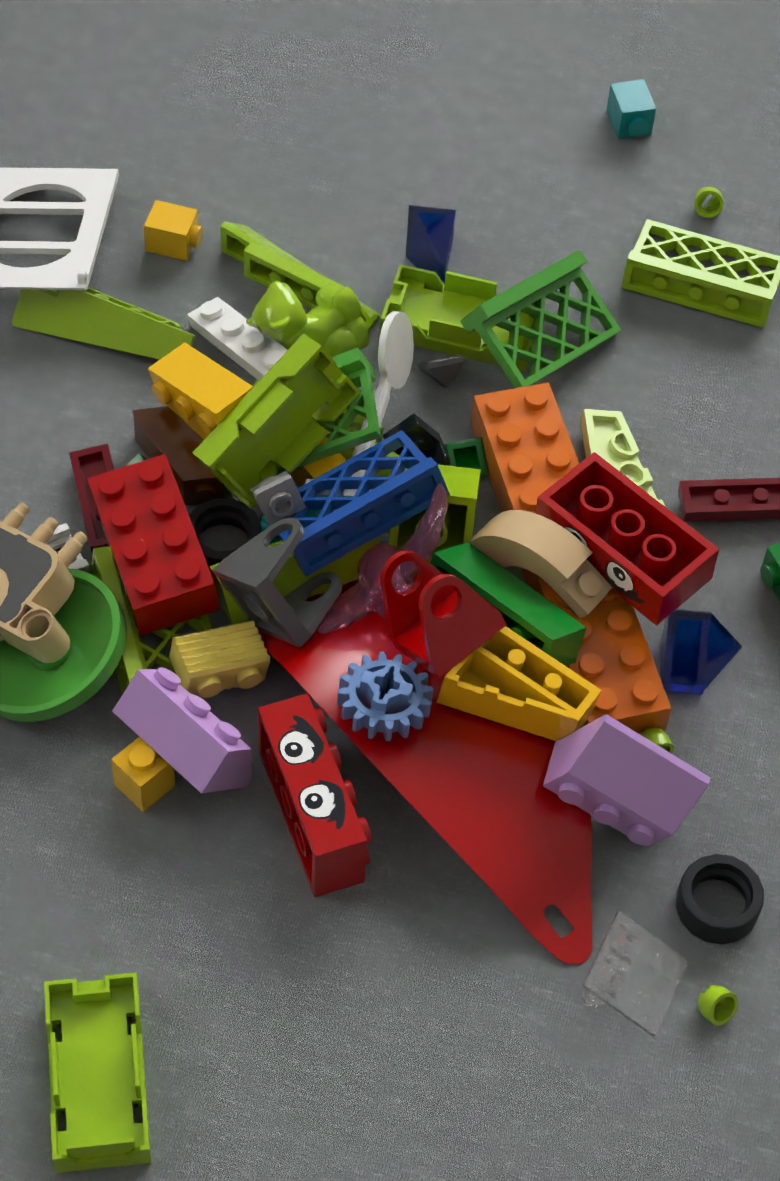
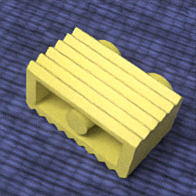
[169,620,270,698]

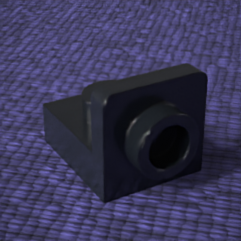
[383,413,450,465]

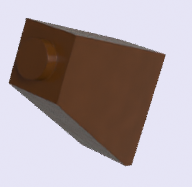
[133,406,224,505]

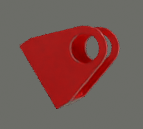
[380,550,507,678]

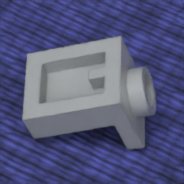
[250,471,306,526]

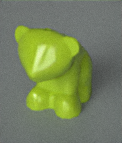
[246,281,369,357]

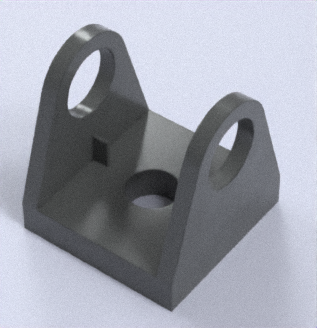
[212,518,342,648]

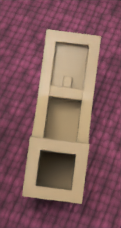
[468,510,613,619]

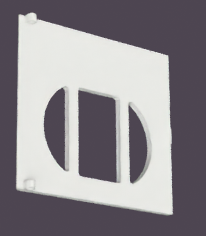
[0,168,119,290]

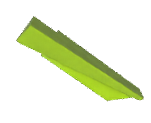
[220,222,380,332]
[11,287,195,360]

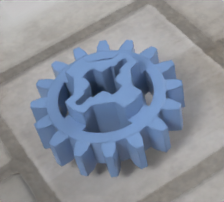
[337,652,433,741]

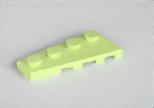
[580,409,665,506]

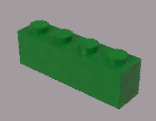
[431,542,587,666]

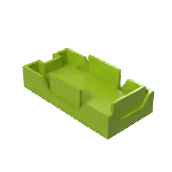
[379,264,535,372]
[192,333,360,509]
[44,972,151,1173]

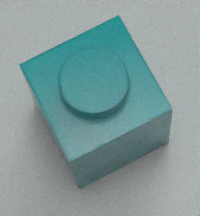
[606,79,656,139]

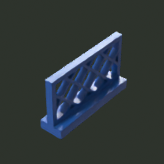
[278,430,450,577]

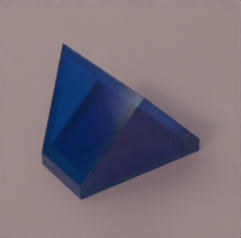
[405,205,456,284]
[660,609,742,695]

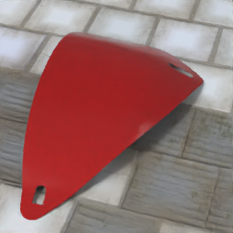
[258,568,592,964]

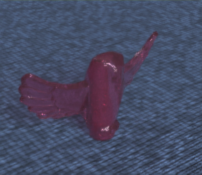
[315,483,448,634]

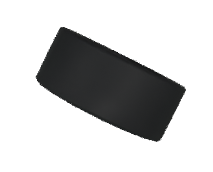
[189,498,261,575]
[676,854,764,944]

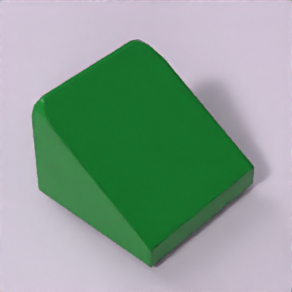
[444,437,489,477]

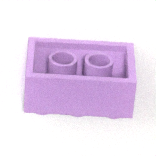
[112,667,252,794]
[543,714,711,847]

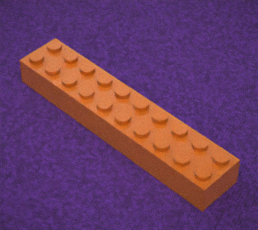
[471,382,671,734]

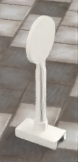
[305,311,414,510]

